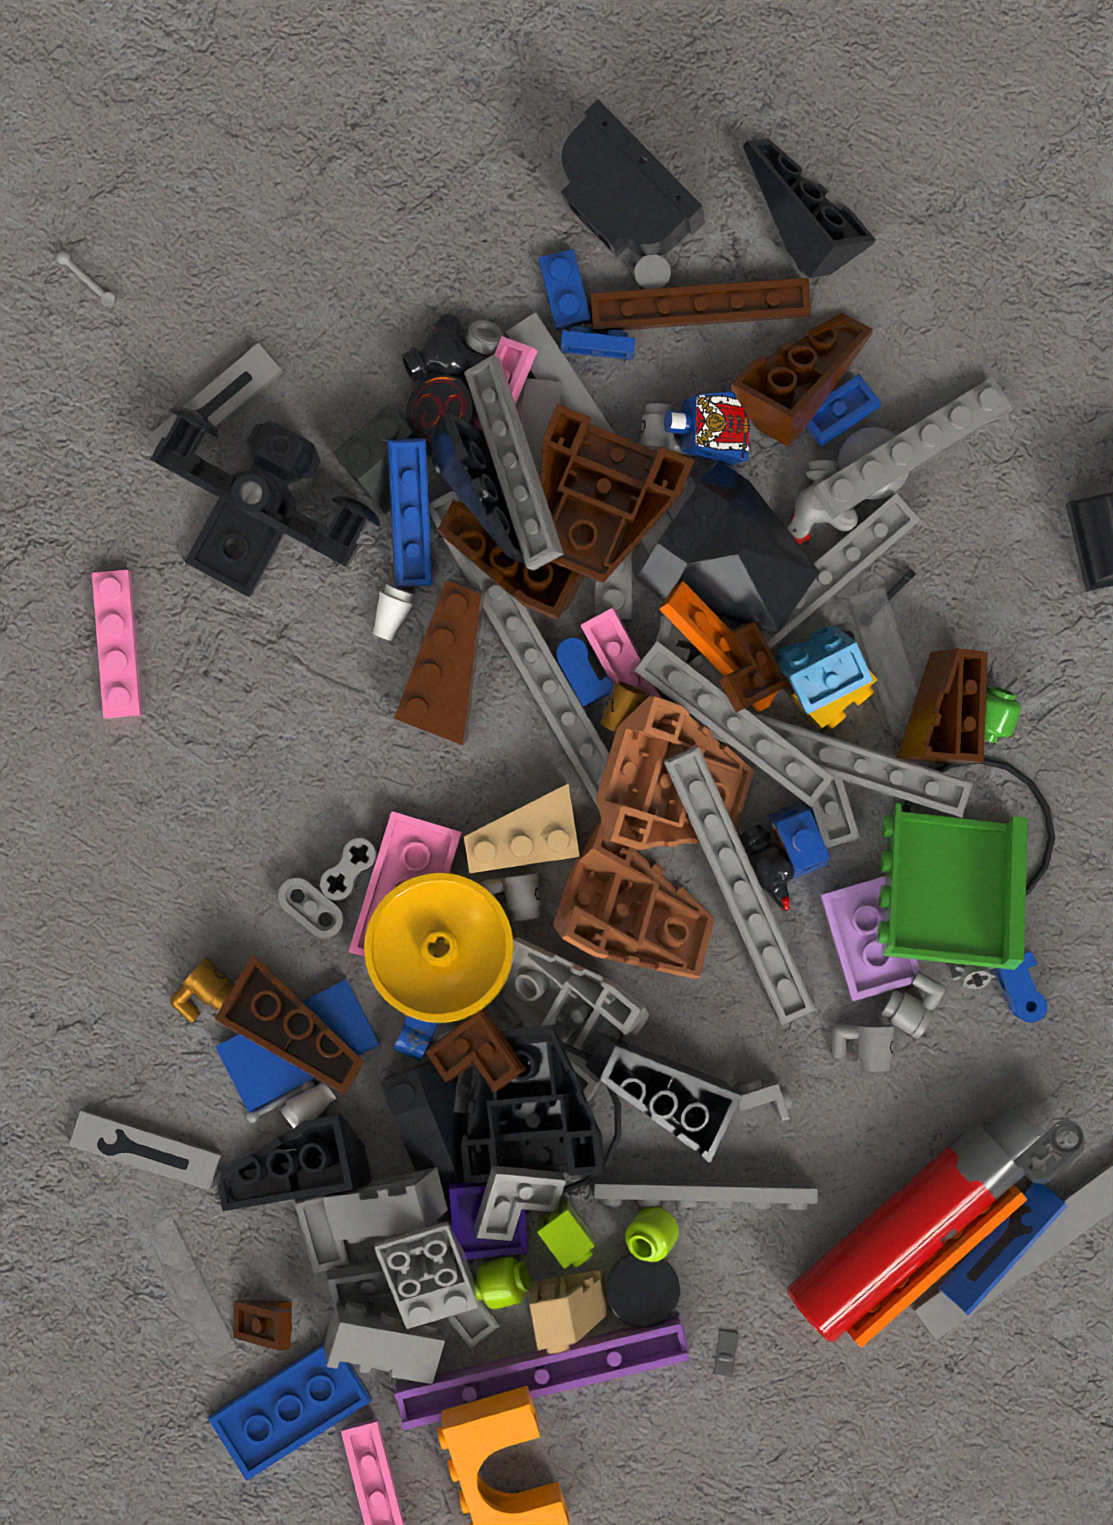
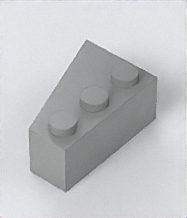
[323,1167,448,1243]
[323,1302,445,1384]

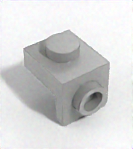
[737,1079,793,1121]

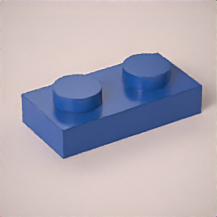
[539,249,591,331]
[561,326,635,360]
[805,374,881,447]

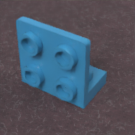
[775,626,873,714]

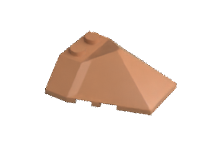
[596,695,754,850]
[553,821,715,979]

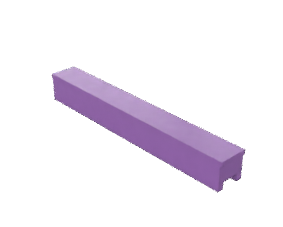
[394,1315,689,1430]

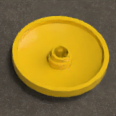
[364,873,514,1023]

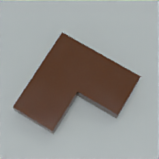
[719,621,789,713]
[425,1008,526,1092]

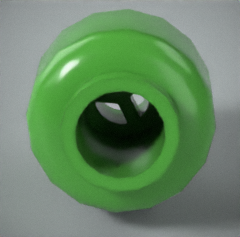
[984,686,1022,743]

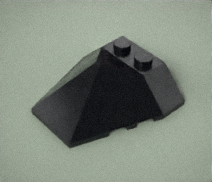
[636,461,820,633]
[461,1024,606,1184]

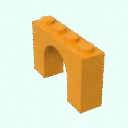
[437,1385,570,1525]

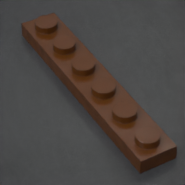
[590,278,811,333]

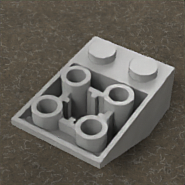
[374,1222,478,1329]

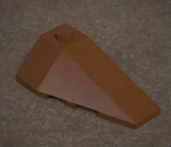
[731,313,873,447]
[438,500,584,620]

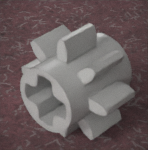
[949,963,995,989]

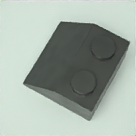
[334,405,436,514]

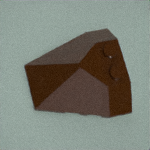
[540,404,695,583]

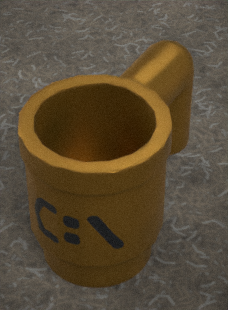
[600,680,649,732]
[170,957,234,1024]

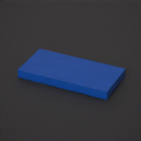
[215,979,380,1112]
[207,1342,372,1481]

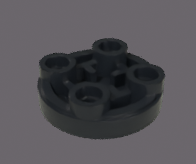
[606,1252,680,1328]

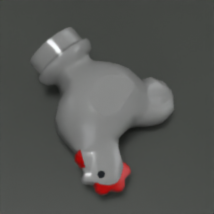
[786,460,858,544]

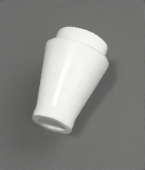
[372,584,414,641]
[280,1082,336,1128]

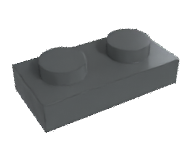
[327,1262,394,1308]

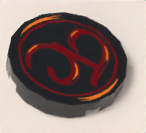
[406,374,477,446]

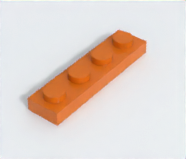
[659,581,778,712]

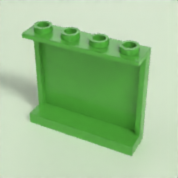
[877,803,1028,970]

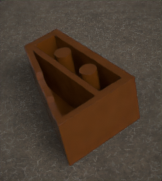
[897,648,988,764]

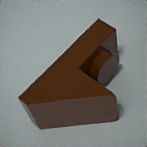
[233,1300,292,1351]

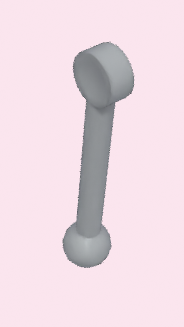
[56,250,116,308]
[246,1080,315,1123]

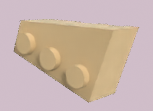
[464,784,580,873]
[530,1268,611,1353]

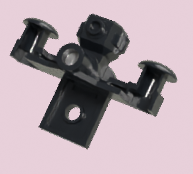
[150,407,380,598]

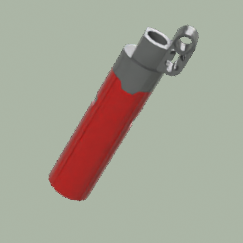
[787,1106,1085,1342]

